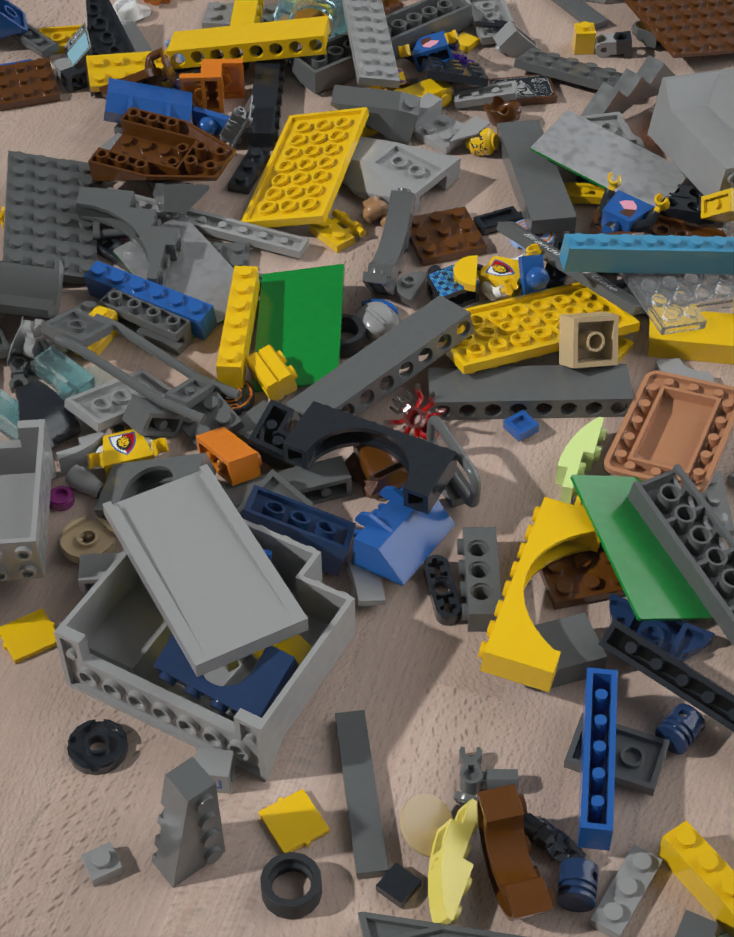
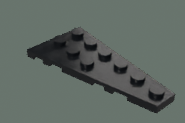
[86,0,136,97]

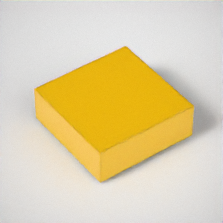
[458,32,479,53]

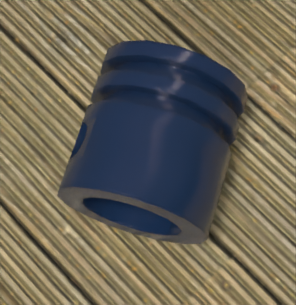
[655,703,706,755]
[556,857,599,913]

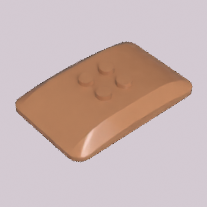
[604,370,734,493]

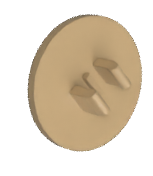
[400,793,453,857]

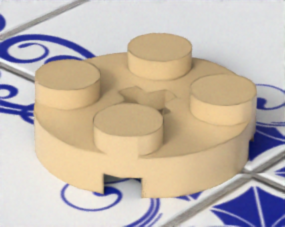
[60,517,116,564]

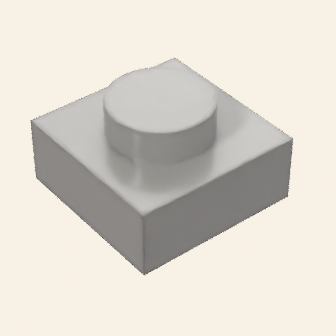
[81,842,124,887]

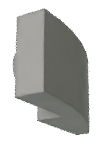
[56,430,105,477]
[345,560,386,608]

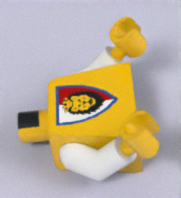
[476,243,542,301]
[87,425,170,479]

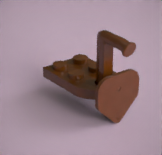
[99,47,196,109]

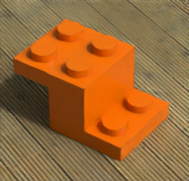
[179,58,245,113]

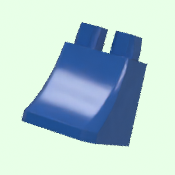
[0,0,28,39]

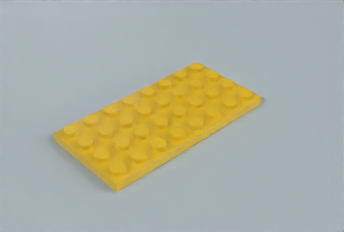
[241,107,369,228]
[438,282,640,374]

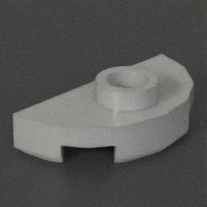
[396,271,428,306]

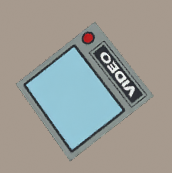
[64,22,91,67]

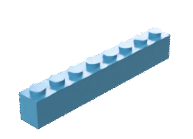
[559,233,734,275]

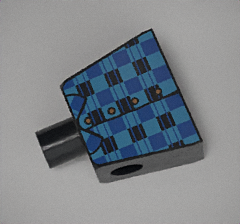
[426,265,480,307]

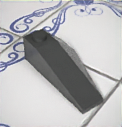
[331,85,421,145]
[149,182,209,217]

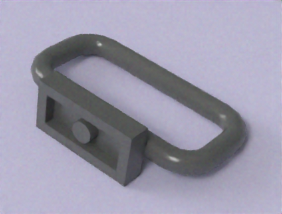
[426,415,481,508]

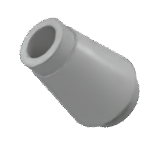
[66,465,104,499]

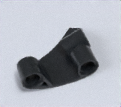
[15,380,81,450]

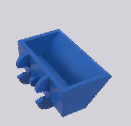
[103,78,192,124]
[352,484,456,586]

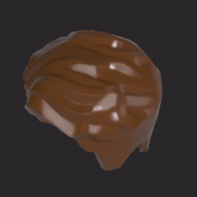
[483,96,522,127]

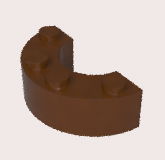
[477,784,556,921]

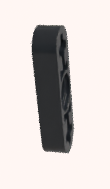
[423,555,461,626]

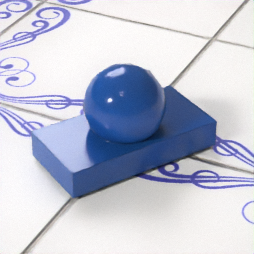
[192,106,230,136]
[518,254,549,295]

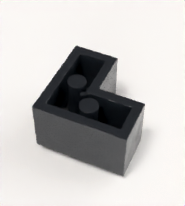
[247,399,297,470]

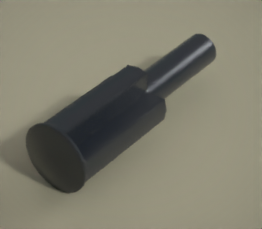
[474,20,515,32]

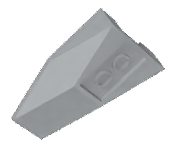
[342,137,461,214]

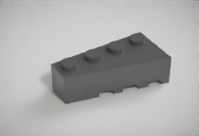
[152,756,226,888]

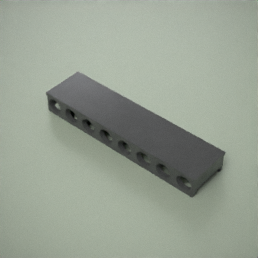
[497,120,577,235]
[285,295,475,423]
[428,364,634,420]
[627,464,734,647]

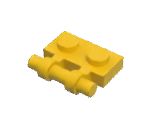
[309,209,367,253]

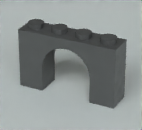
[94,453,217,520]

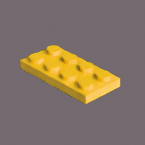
[86,50,172,92]

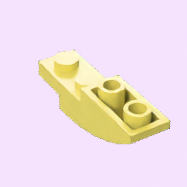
[428,799,478,924]

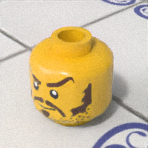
[466,128,499,156]

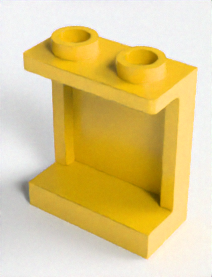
[701,188,734,224]

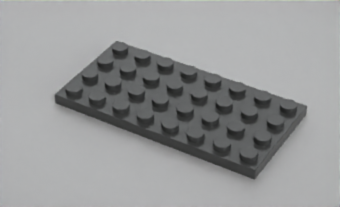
[2,150,97,285]

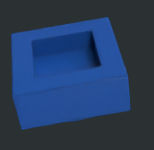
[503,410,539,442]

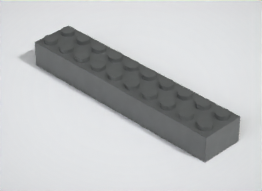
[291,0,472,94]

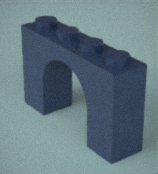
[153,634,299,718]

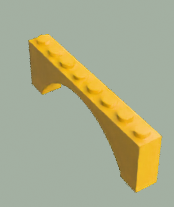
[478,497,601,692]

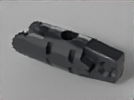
[524,811,587,863]

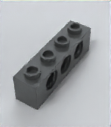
[457,527,502,632]

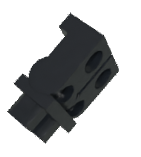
[659,184,715,225]

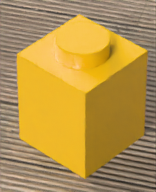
[572,21,596,55]

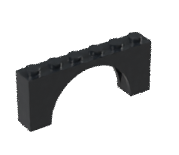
[282,401,457,514]

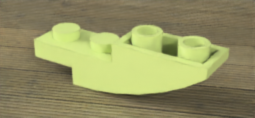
[555,417,607,504]

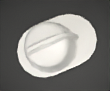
[113,0,152,22]

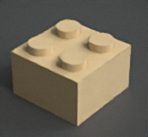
[559,312,619,368]

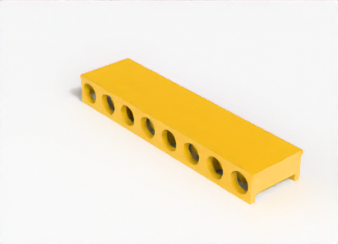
[166,16,331,69]
[647,306,734,364]

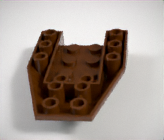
[88,107,236,182]

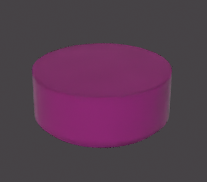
[50,486,75,512]

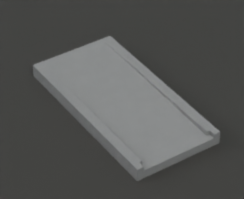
[102,464,309,677]

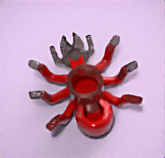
[383,383,446,440]

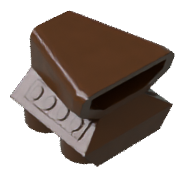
[345,446,408,500]

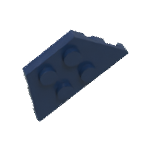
[609,593,715,662]

